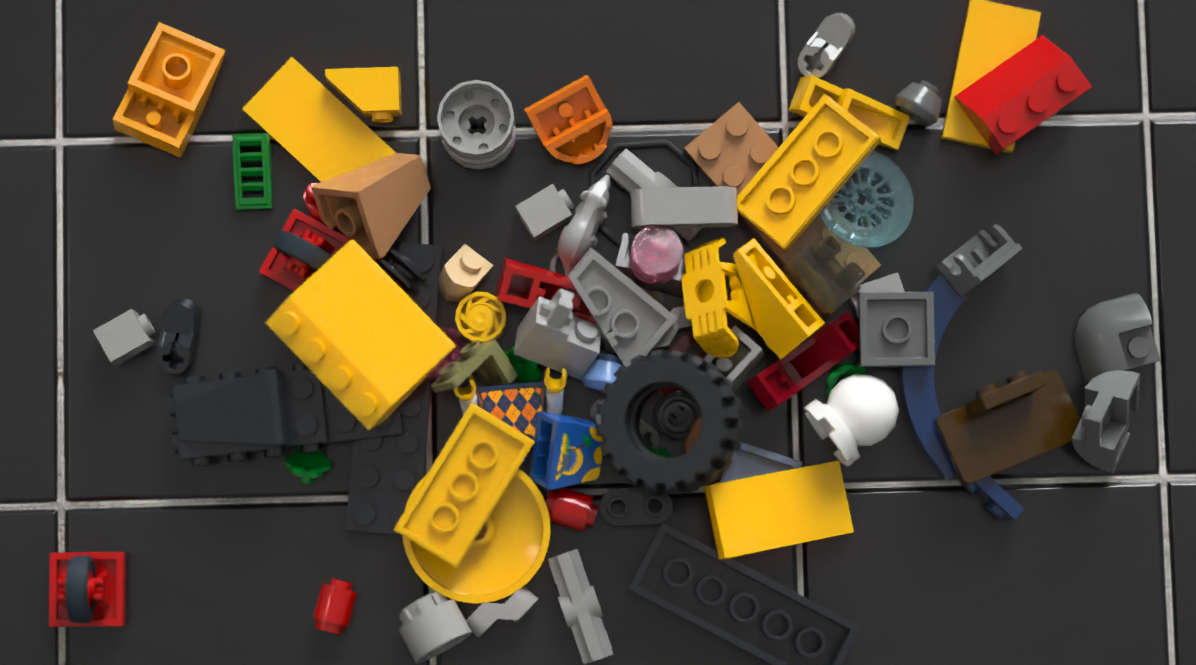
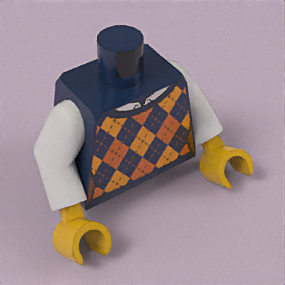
[454,367,567,466]

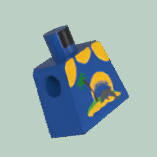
[529,411,610,490]

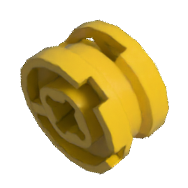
[455,292,507,343]

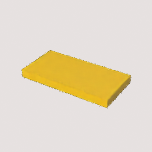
[941,0,1041,153]
[242,57,396,182]
[737,94,881,252]
[393,402,535,568]
[704,460,854,560]

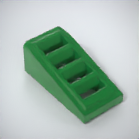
[232,133,273,210]

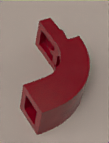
[747,311,859,412]

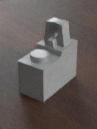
[514,288,601,380]

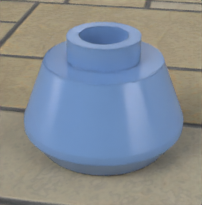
[581,353,625,392]

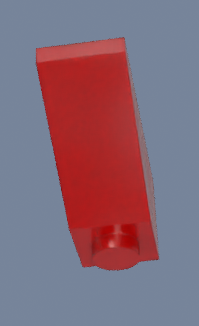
[495,258,599,326]

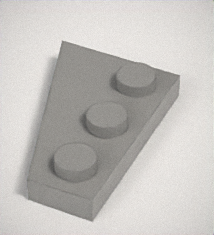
[568,248,677,367]

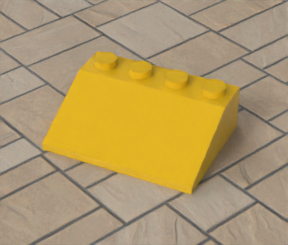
[266,240,456,430]

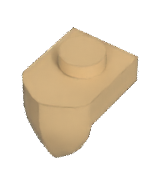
[439,244,493,302]

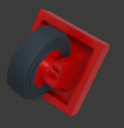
[259,209,349,292]
[49,552,126,627]

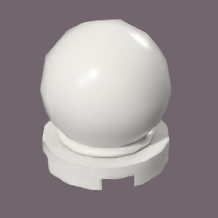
[804,374,899,467]

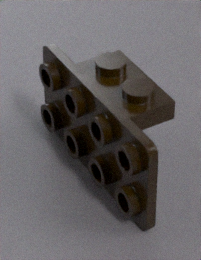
[935,370,1081,485]

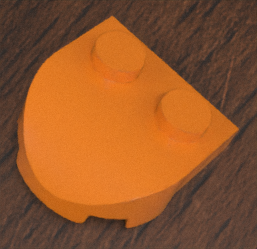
[524,75,612,164]

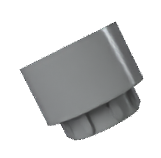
[399,591,472,663]

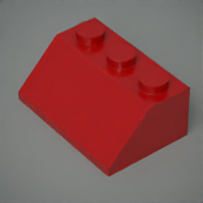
[954,35,1092,155]

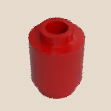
[546,487,599,532]
[313,578,358,635]

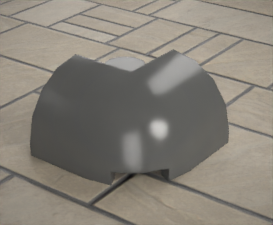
[1073,293,1161,382]
[1072,370,1140,474]

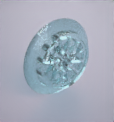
[819,151,914,248]

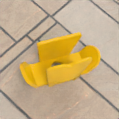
[682,237,757,358]

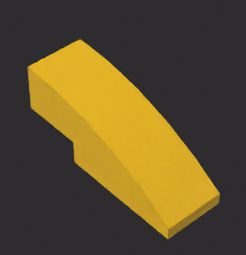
[788,75,910,150]

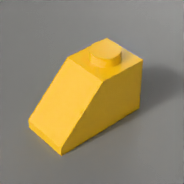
[325,67,402,123]

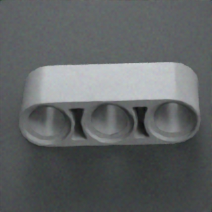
[631,186,738,229]

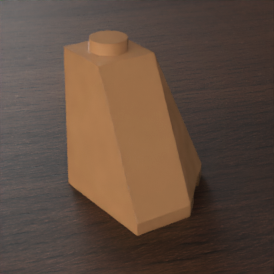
[311,153,431,259]

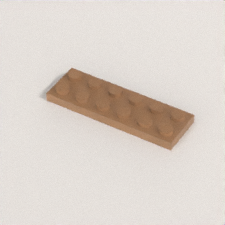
[684,102,881,309]

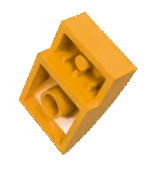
[112,22,225,158]

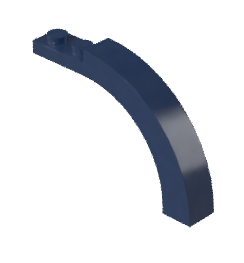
[898,273,1025,520]

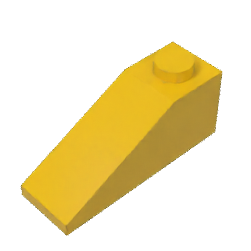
[733,239,825,360]

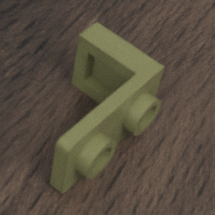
[431,340,518,392]

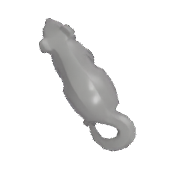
[549,175,611,276]

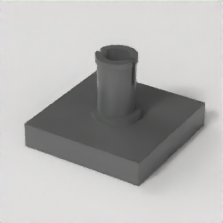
[858,292,935,367]

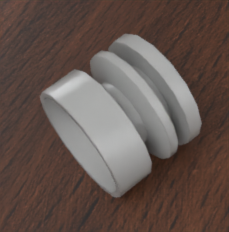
[437,80,517,170]

